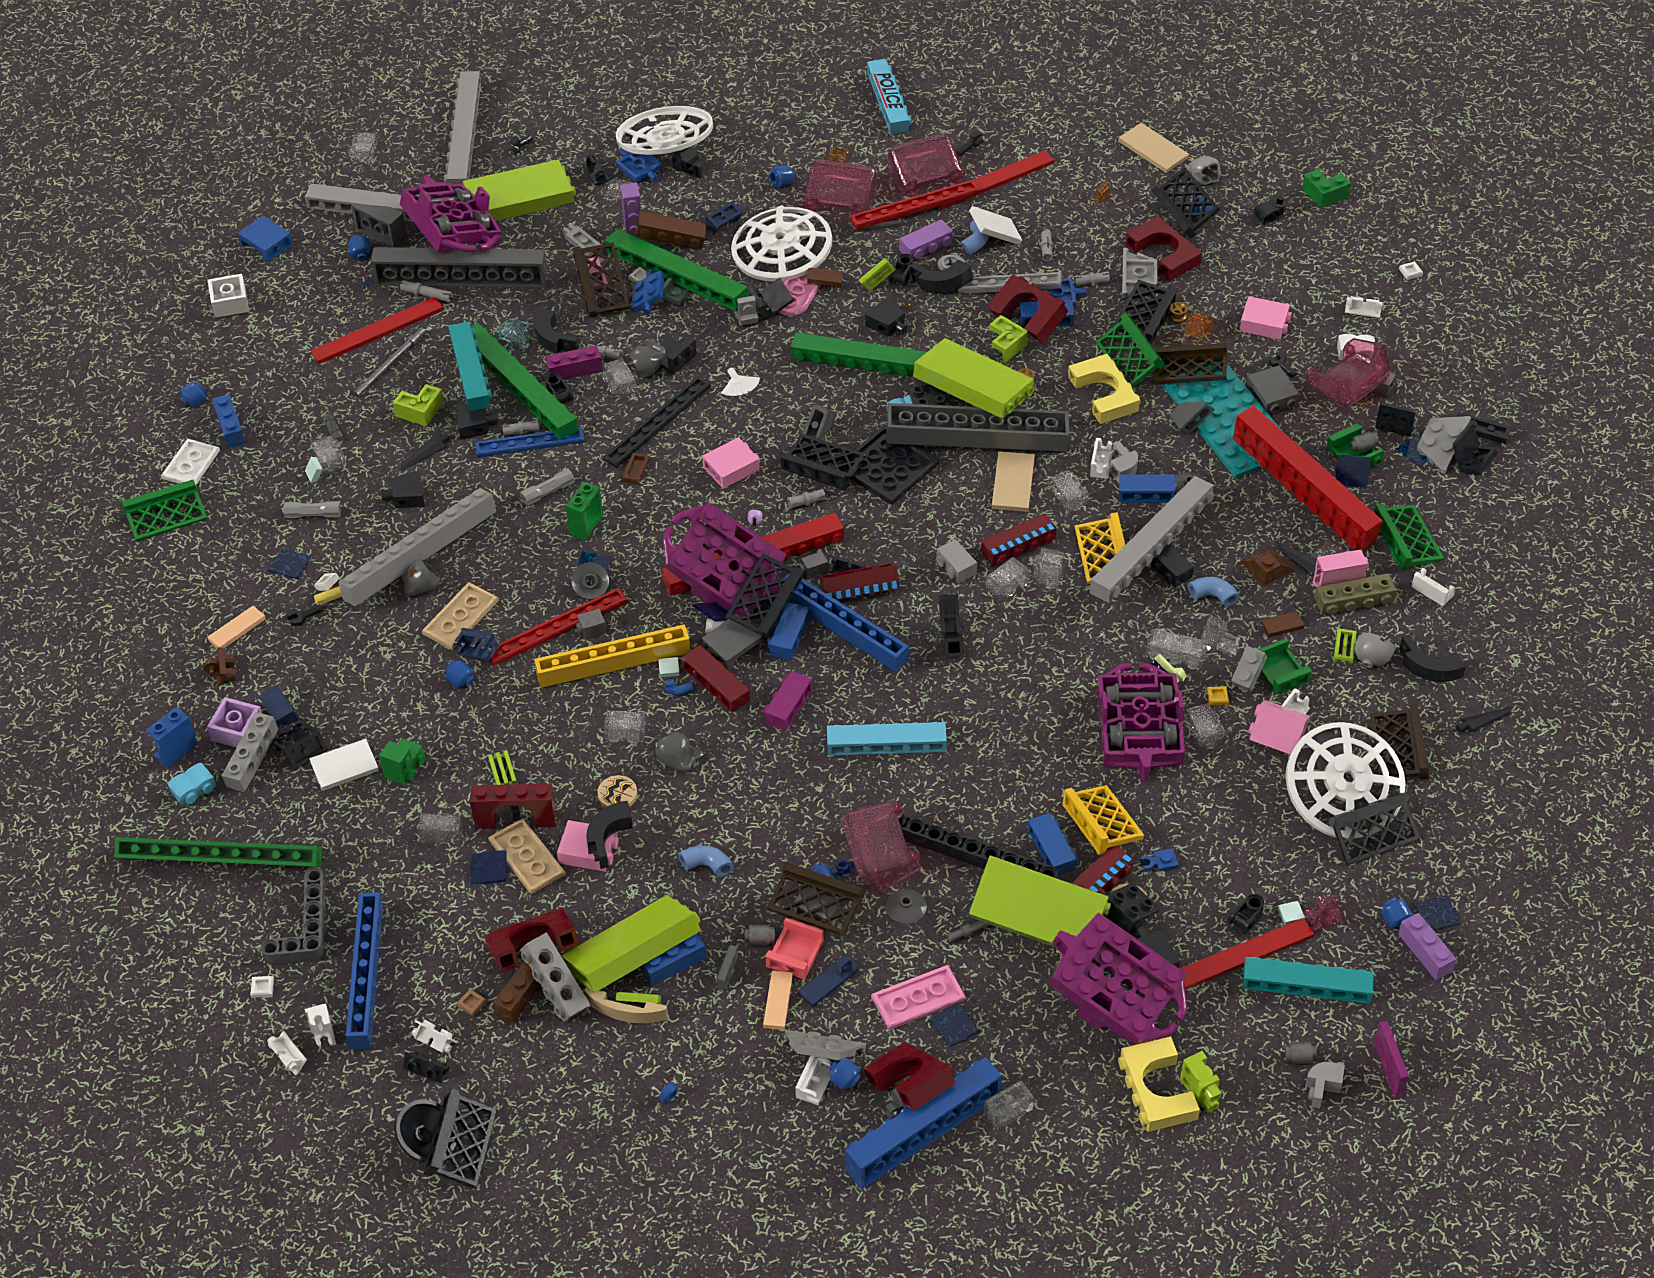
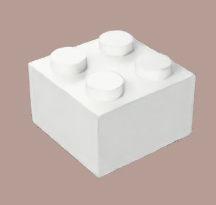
[208,274,249,318]

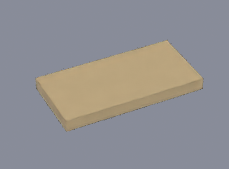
[1118,123,1189,173]
[992,451,1035,512]
[422,582,499,650]
[488,818,566,894]

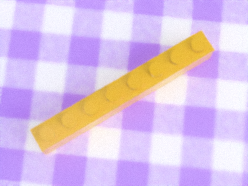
[534,624,690,688]

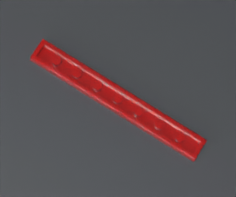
[938,151,1054,210]
[850,180,980,230]
[311,297,444,364]
[490,587,628,666]
[1163,918,1314,991]

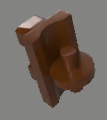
[203,647,236,686]

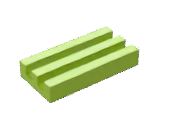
[859,258,895,291]
[1333,628,1357,663]
[488,750,517,785]
[616,992,661,1004]

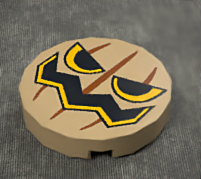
[597,775,637,807]

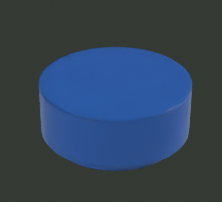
[659,1082,679,1104]

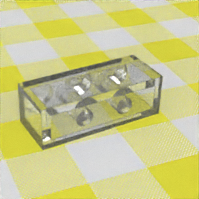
[1145,628,1209,669]

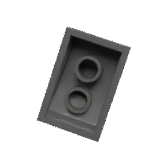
[351,203,407,248]

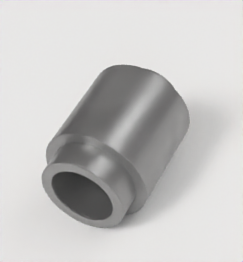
[1351,431,1379,454]
[745,925,775,946]
[1285,1042,1317,1064]

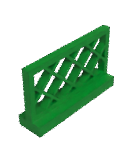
[1096,312,1166,388]
[122,479,207,541]
[1373,504,1444,571]

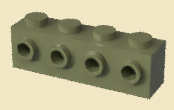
[1314,573,1397,615]

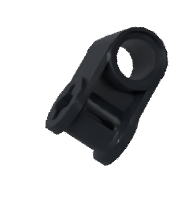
[1254,196,1287,225]
[888,253,913,286]
[545,373,574,403]
[1228,894,1264,934]

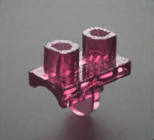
[1304,893,1342,933]

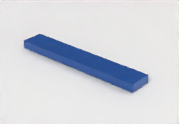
[475,427,585,458]

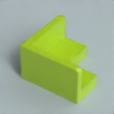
[990,315,1028,363]
[393,384,444,426]

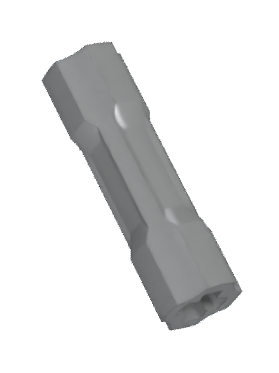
[520,468,575,506]
[283,501,341,518]

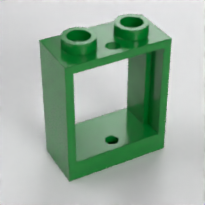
[566,481,603,541]

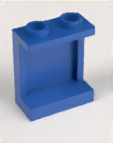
[238,216,293,262]
[146,707,198,768]

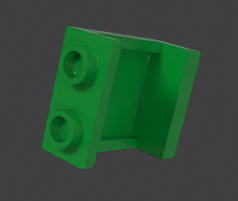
[1327,423,1384,475]
[1257,639,1312,695]

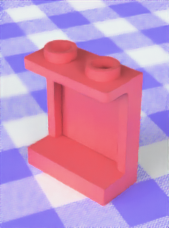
[766,918,824,980]

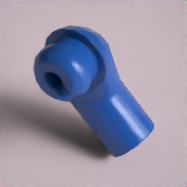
[664,679,694,696]

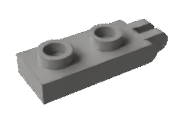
[563,225,602,257]

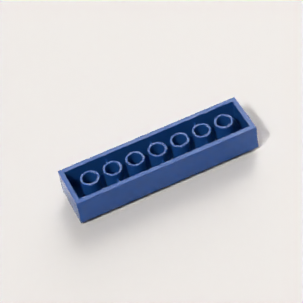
[845,1057,1002,1189]

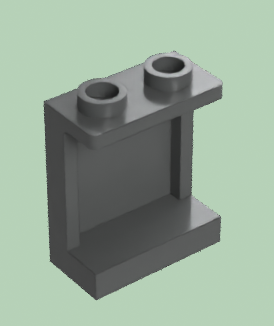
[1246,366,1299,414]
[702,614,762,670]

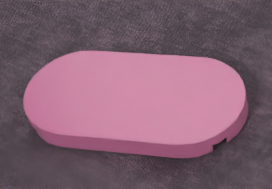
[779,273,821,316]

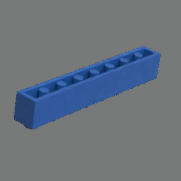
[781,573,909,672]
[346,892,383,1050]

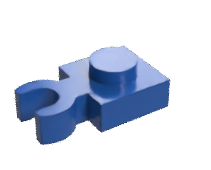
[1140,848,1179,872]

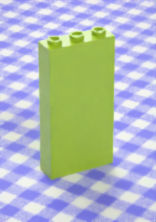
[463,159,576,221]
[913,338,1034,418]
[969,856,1111,947]
[561,895,701,993]

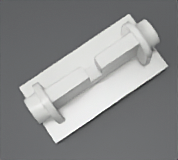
[1345,296,1382,318]
[412,1020,457,1053]
[268,1031,307,1075]

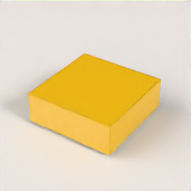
[1207,686,1229,705]

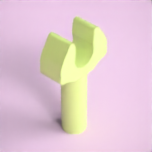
[1154,654,1186,682]

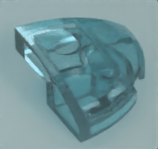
[495,317,531,351]

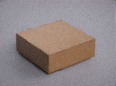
[456,989,487,1017]

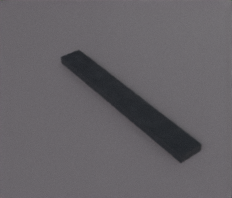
[603,376,711,468]

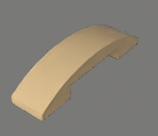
[585,988,668,1023]

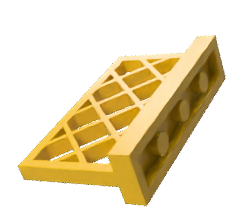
[1075,512,1133,584]
[1063,785,1144,855]

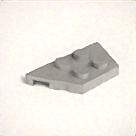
[1122,248,1157,298]
[1417,416,1471,474]
[784,1030,866,1060]

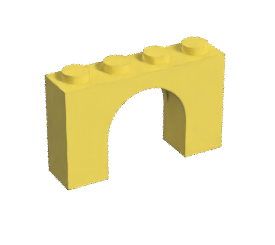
[1068,354,1141,424]
[1118,1036,1200,1132]

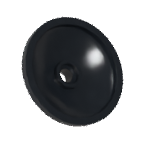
[394,1099,458,1163]

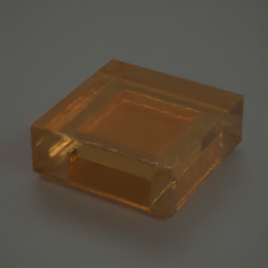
[828,145,849,162]
[1095,180,1110,203]

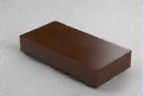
[807,268,843,287]
[621,453,650,485]
[1261,611,1304,637]

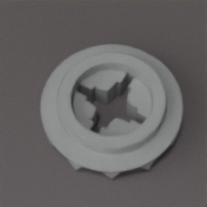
[938,255,965,270]

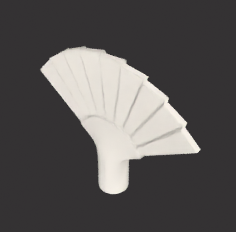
[721,368,760,396]

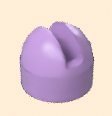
[748,510,763,525]

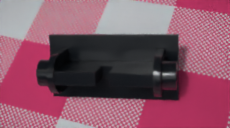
[582,154,610,185]
[829,555,869,573]
[404,1051,449,1083]

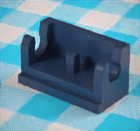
[705,201,743,235]
[454,628,499,661]
[259,685,299,728]

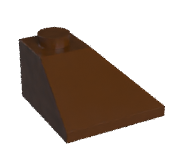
[1241,546,1294,586]

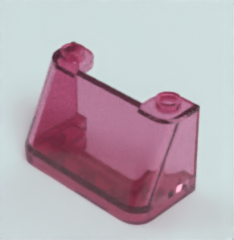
[888,133,964,196]
[803,159,877,214]
[1305,338,1391,407]
[840,799,921,891]

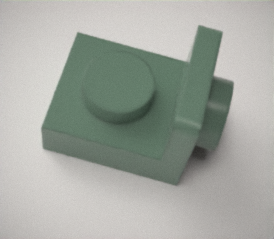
[663,278,688,305]

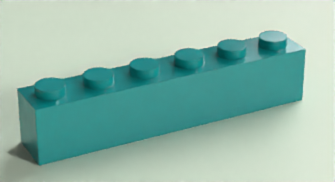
[448,322,492,412]
[1242,957,1374,1004]

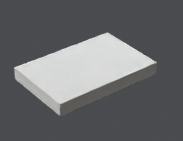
[969,206,1022,244]
[161,438,220,485]
[309,739,379,791]

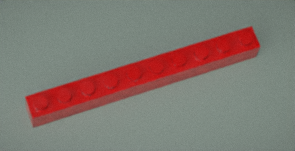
[662,513,844,595]

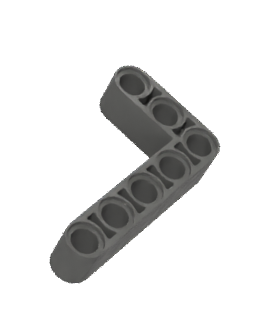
[261,867,326,965]

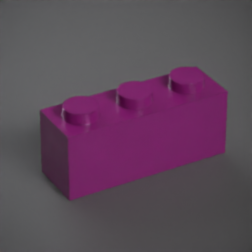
[545,345,602,379]
[763,671,812,731]

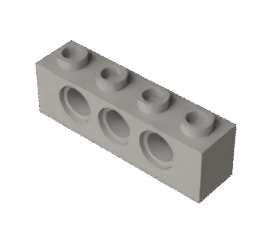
[222,712,278,792]
[520,932,590,1022]

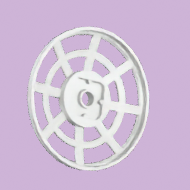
[616,106,713,155]
[731,207,832,282]
[1286,722,1405,839]

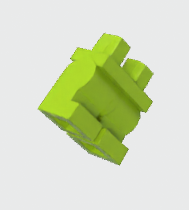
[1180,1051,1222,1113]

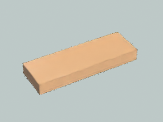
[208,606,265,648]
[763,971,793,1030]

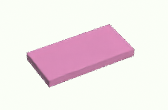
[871,965,966,1030]

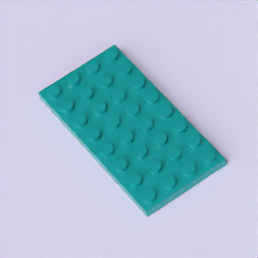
[1161,361,1280,478]

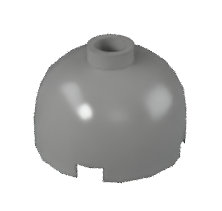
[1355,632,1395,668]

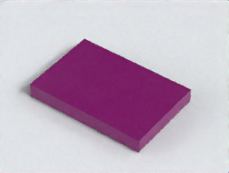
[1374,1021,1409,1099]

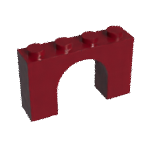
[1125,216,1202,281]
[987,274,1068,344]
[470,783,556,829]
[484,908,579,973]
[863,1042,956,1111]

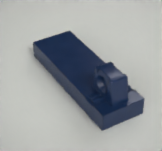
[798,954,859,1008]

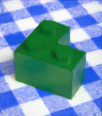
[1302,169,1351,208]
[379,738,425,786]

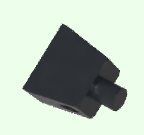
[865,297,908,336]
[456,404,498,440]
[381,471,425,508]

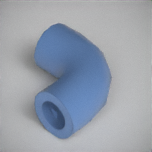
[961,220,990,256]
[1188,577,1240,607]
[678,845,734,877]

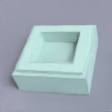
[305,457,323,483]
[659,657,679,678]
[1278,901,1305,925]

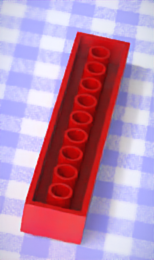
[1232,405,1382,551]

